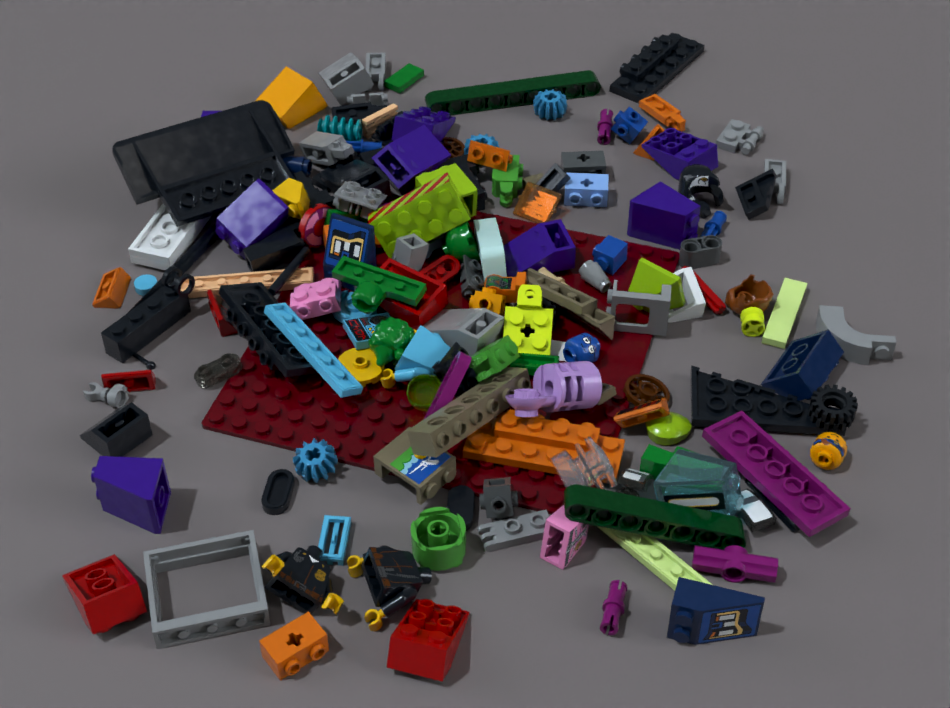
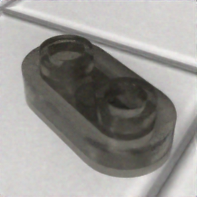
[194,353,243,388]

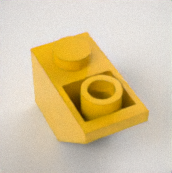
[272,178,310,220]

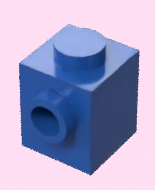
[592,235,628,275]

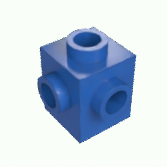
[611,106,648,144]

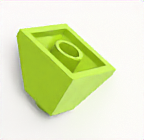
[628,258,686,313]

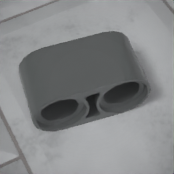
[679,235,722,269]

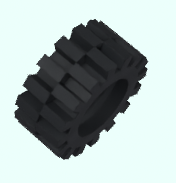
[808,384,858,432]

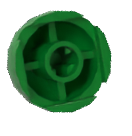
[442,221,481,265]

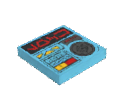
[342,312,391,350]

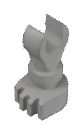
[83,382,129,408]

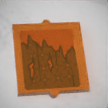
[513,181,562,223]

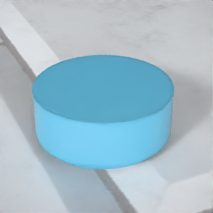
[134,274,157,296]

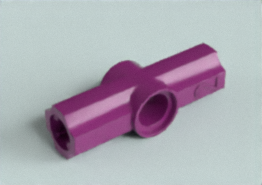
[692,545,778,583]

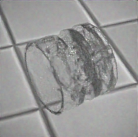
[550,436,618,490]

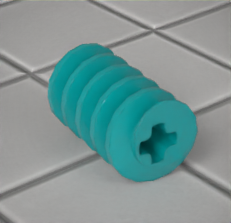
[317,115,363,141]

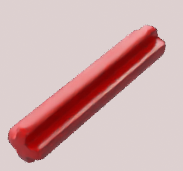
[682,266,726,315]

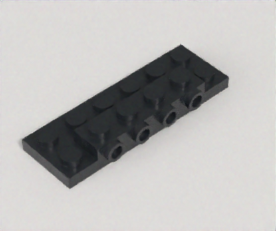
[609,33,705,104]
[219,282,318,378]

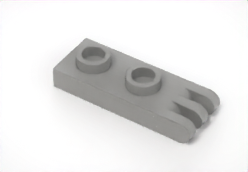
[477,509,549,552]

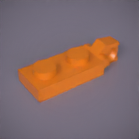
[639,94,686,132]

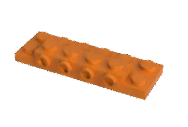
[463,409,625,485]

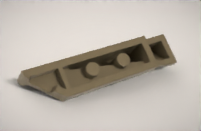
[527,268,615,340]

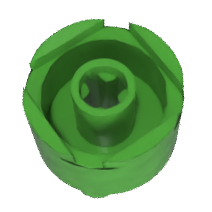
[411,507,466,571]

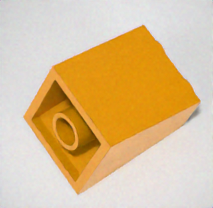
[255,66,328,129]

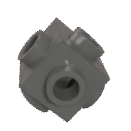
[480,477,519,520]

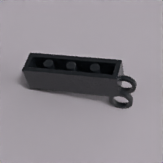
[101,266,195,363]

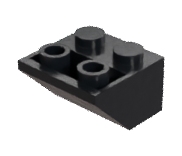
[80,402,153,457]

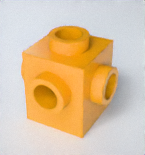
[469,287,507,316]

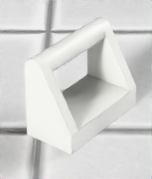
[668,267,706,323]

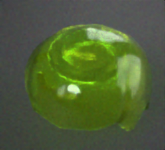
[406,374,441,412]

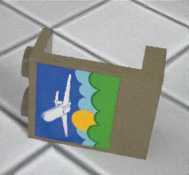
[373,427,456,505]

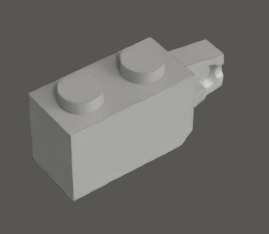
[299,131,354,166]

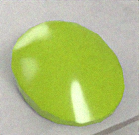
[646,411,692,445]

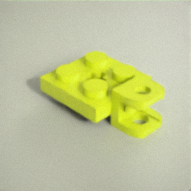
[503,284,553,355]

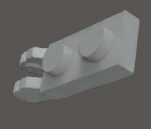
[366,53,386,91]
[764,159,786,204]

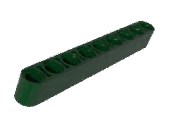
[425,70,601,116]

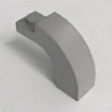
[354,233,429,289]
[816,305,896,365]

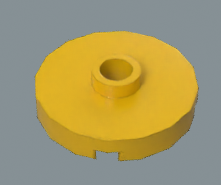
[338,348,385,387]

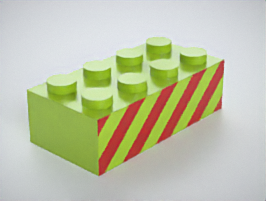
[368,172,471,258]

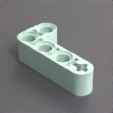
[473,217,507,282]

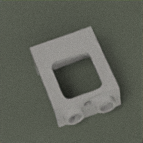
[606,280,672,336]

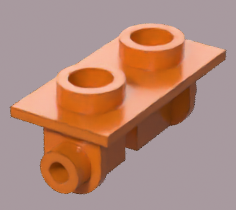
[467,140,513,172]

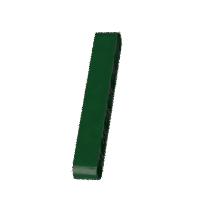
[564,484,746,550]

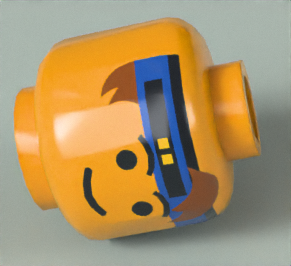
[810,432,847,470]

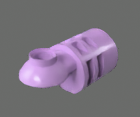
[505,361,602,417]

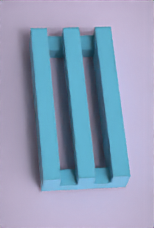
[318,515,352,566]

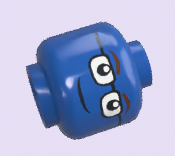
[563,333,600,363]

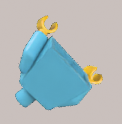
[380,325,450,388]

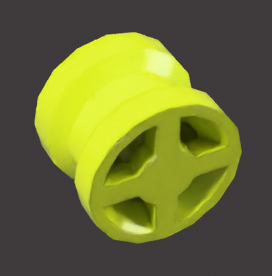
[740,307,765,337]

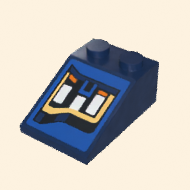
[323,213,377,291]
[667,577,765,645]

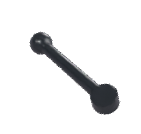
[132,352,156,370]

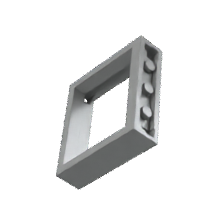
[143,530,271,649]

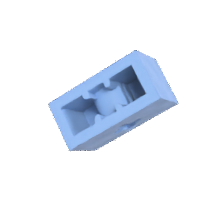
[564,172,609,207]

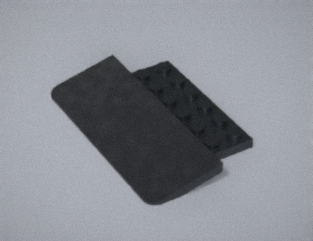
[112,100,295,227]

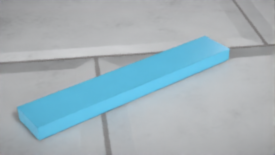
[264,303,363,398]

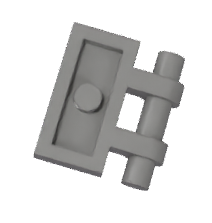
[716,119,764,155]

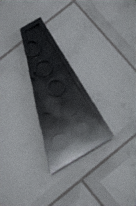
[691,365,846,436]

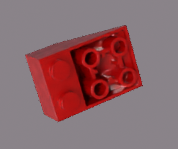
[387,599,470,682]

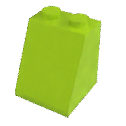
[415,163,478,217]

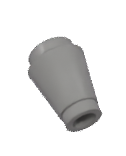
[579,260,612,293]

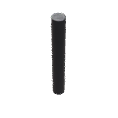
[268,246,311,296]

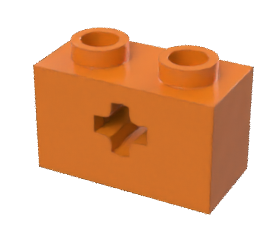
[259,611,329,681]

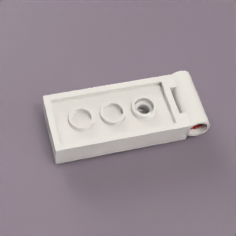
[128,204,211,270]

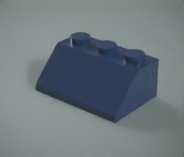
[761,329,844,401]

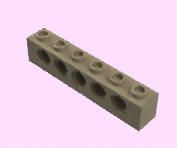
[407,367,532,458]

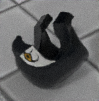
[678,164,724,218]

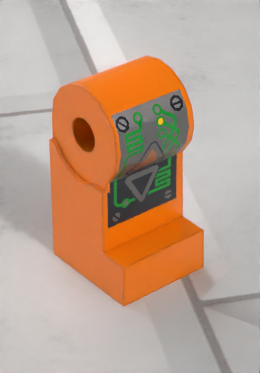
[484,272,527,303]

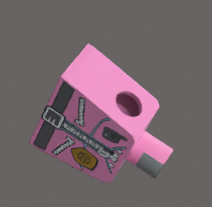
[540,505,589,570]

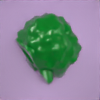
[368,317,415,367]

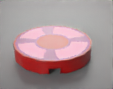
[299,203,333,248]

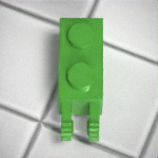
[492,155,523,207]
[469,335,520,382]

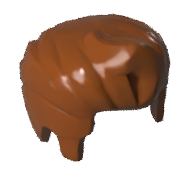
[725,274,774,315]

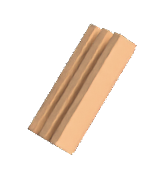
[362,103,398,139]

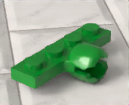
[332,256,427,314]

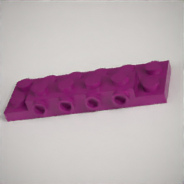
[702,411,851,537]

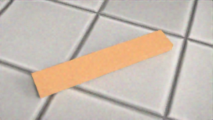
[180,267,314,298]

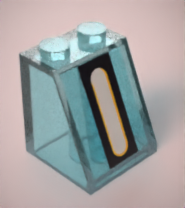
[653,449,744,516]

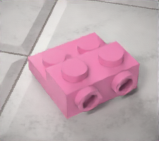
[290,278,341,320]

